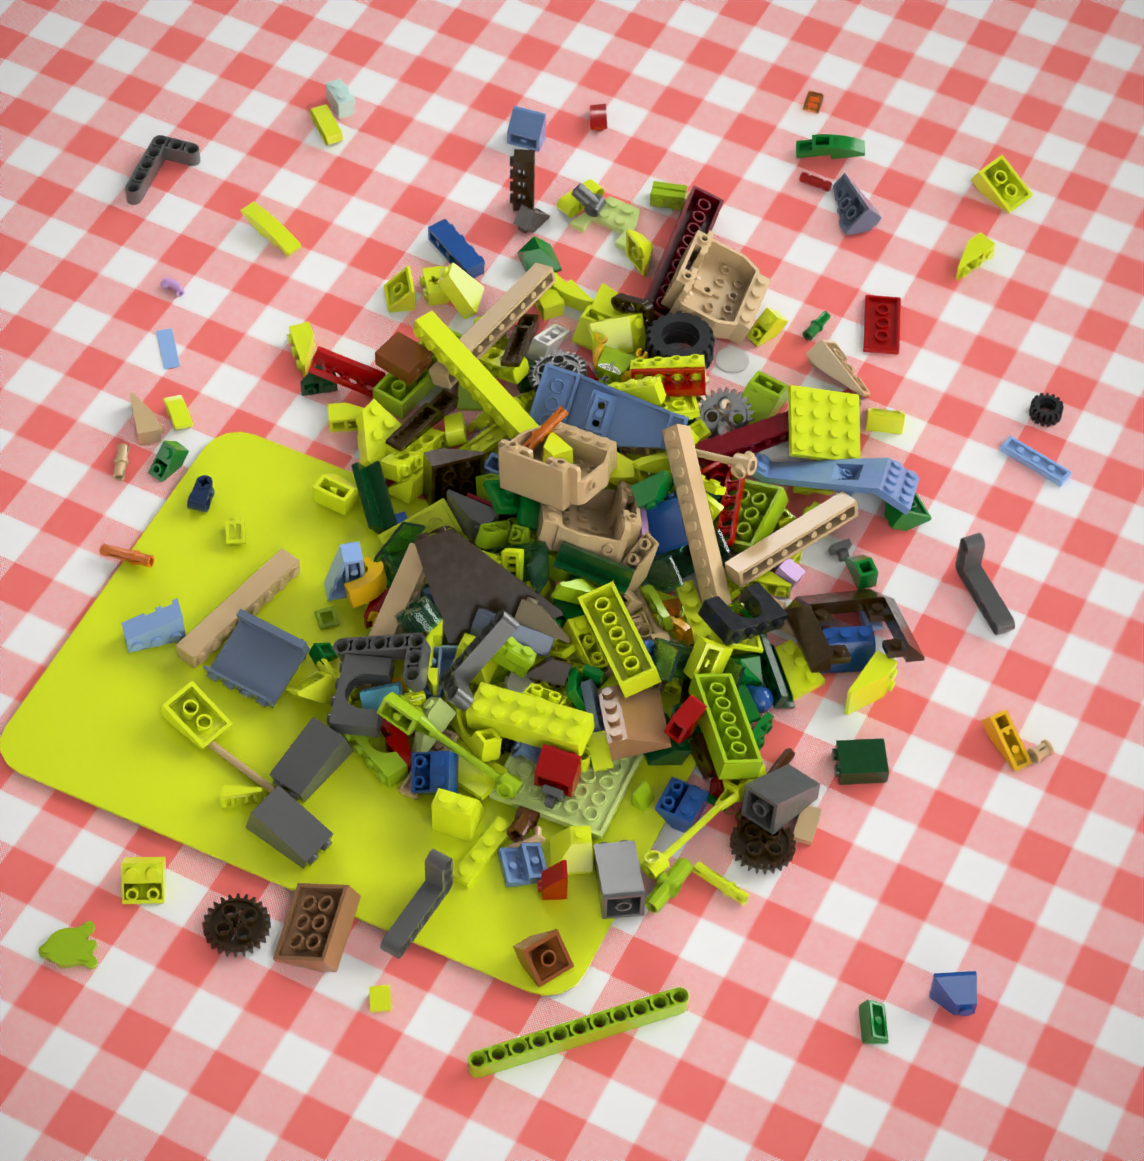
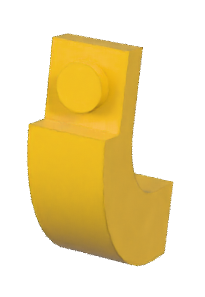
[344,556,388,608]

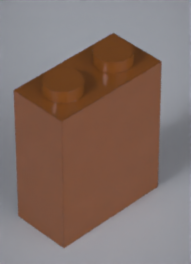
[375,331,433,385]

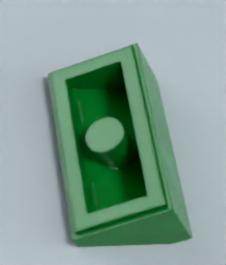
[859,999,889,1044]

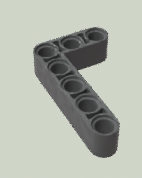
[125,135,201,205]
[955,532,1015,635]
[440,610,519,711]
[333,633,431,692]
[380,849,453,959]

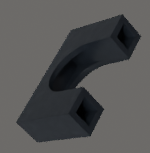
[698,583,788,646]

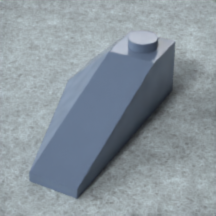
[833,173,882,235]
[470,609,555,656]

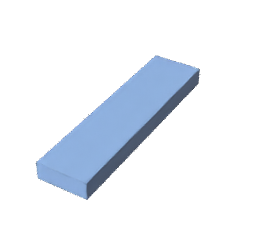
[999,435,1072,487]

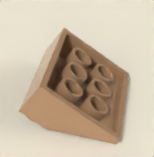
[597,685,672,761]
[273,883,361,972]

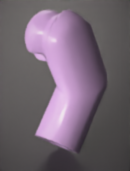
[160,277,185,297]

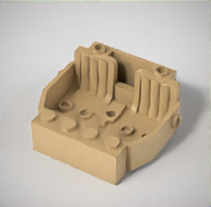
[661,230,771,345]
[498,422,617,511]
[536,481,642,564]

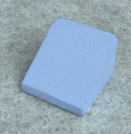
[859,611,883,631]

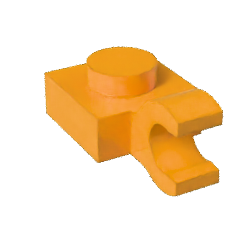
[662,616,694,645]

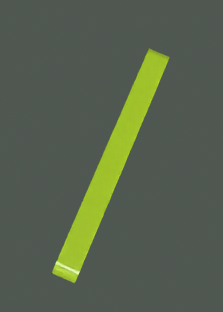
[468,987,689,1078]

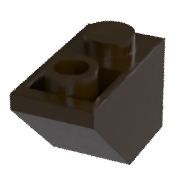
[526,655,571,688]

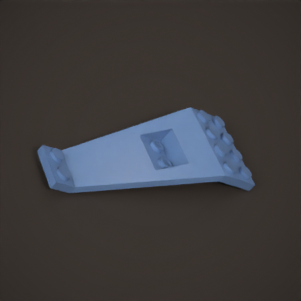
[529,363,689,451]
[751,452,920,515]

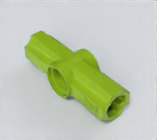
[645,857,694,913]

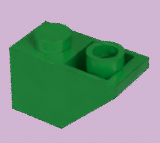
[148,440,190,482]
[845,554,879,590]

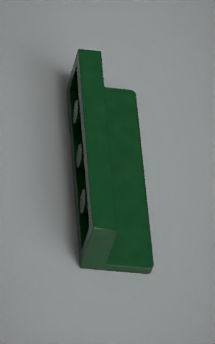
[351,461,397,534]
[552,541,635,595]
[755,634,795,709]

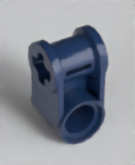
[187,475,215,513]

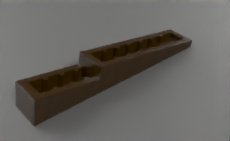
[501,314,539,367]
[385,389,459,452]

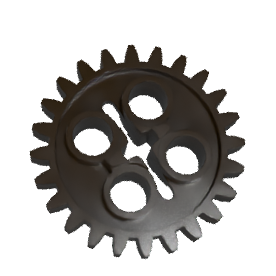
[729,817,796,875]
[202,893,271,958]

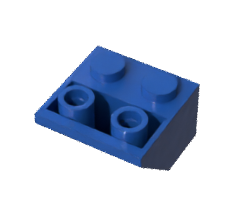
[411,751,459,795]
[655,777,709,833]

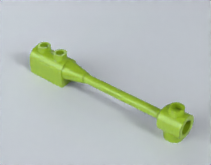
[377,692,524,800]

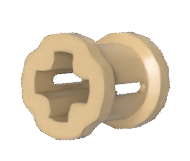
[1027,739,1054,764]

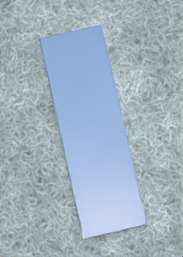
[156,328,180,369]

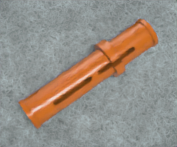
[521,405,569,451]
[99,543,155,568]

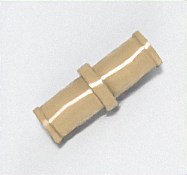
[113,444,130,481]

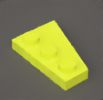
[775,639,825,701]

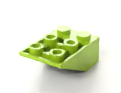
[733,370,789,424]

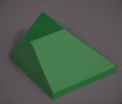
[517,236,562,272]
[723,652,763,687]

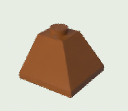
[513,929,574,987]

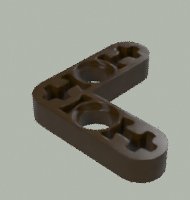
[611,293,656,333]

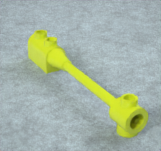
[641,764,767,880]

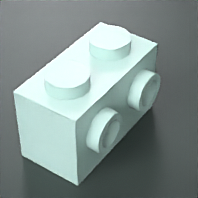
[325,78,356,119]

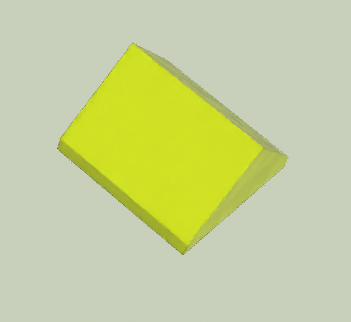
[383,265,415,313]
[866,407,905,435]
[387,467,423,504]

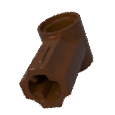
[507,805,540,843]

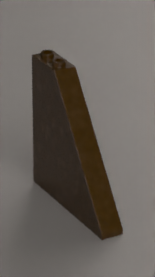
[414,526,563,646]

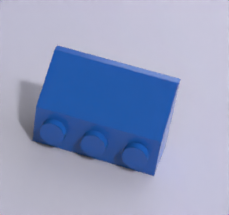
[820,625,876,674]

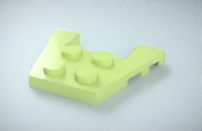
[570,196,640,251]

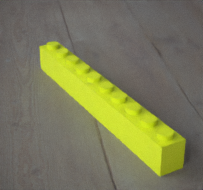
[413,311,539,439]

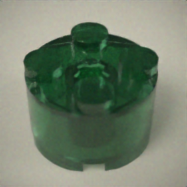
[395,595,443,633]

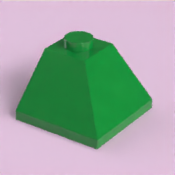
[630,470,674,510]
[884,493,932,531]

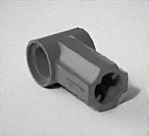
[571,183,606,217]

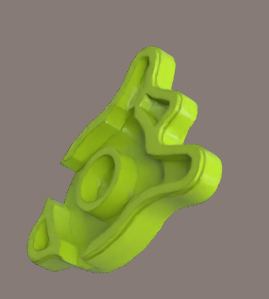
[38,921,98,969]

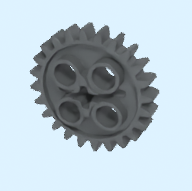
[528,350,588,392]
[694,387,754,439]

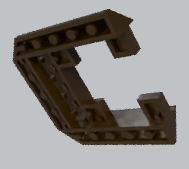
[784,589,925,673]

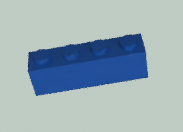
[428,219,485,278]

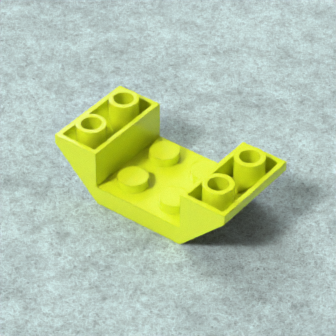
[523,661,584,707]

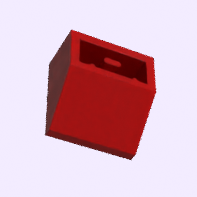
[534,744,582,798]

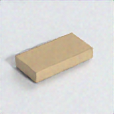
[793,805,822,846]

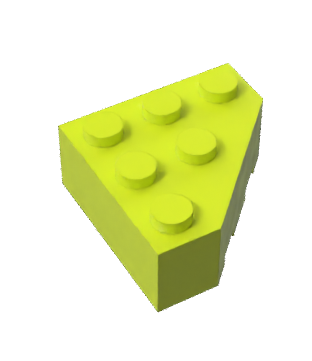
[356,399,402,467]

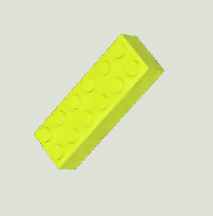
[577,581,662,698]
[466,682,595,756]

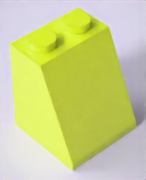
[431,788,485,842]

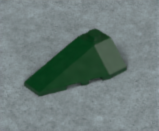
[643,712,692,766]

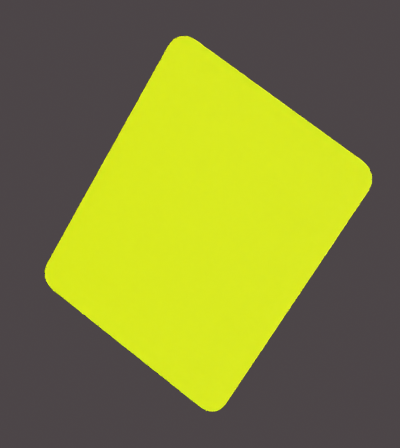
[0,432,750,996]

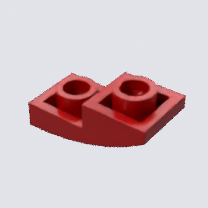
[590,103,608,132]

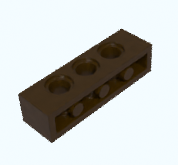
[510,149,535,211]

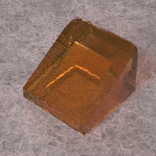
[803,90,824,114]
[662,598,684,620]

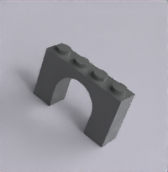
[327,654,395,738]

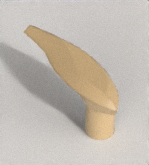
[507,826,546,848]

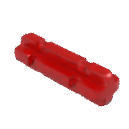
[799,172,832,192]

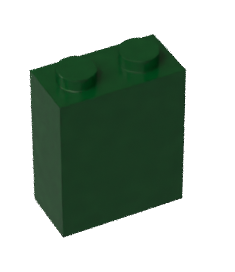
[832,738,889,785]

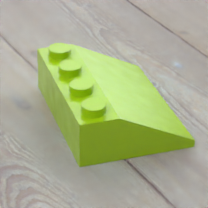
[713,477,789,555]

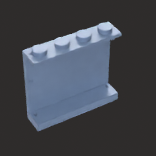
[203,609,310,708]

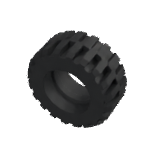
[645,312,715,369]

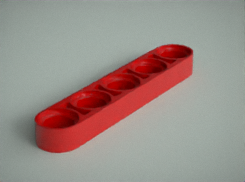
[716,470,745,549]

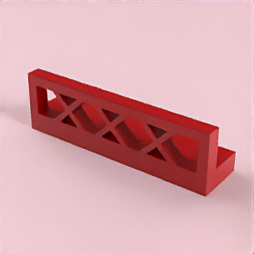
[308,346,386,398]
[631,367,706,397]

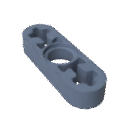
[581,679,605,732]

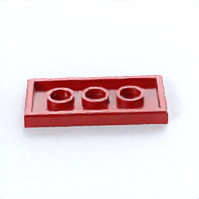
[863,295,901,355]

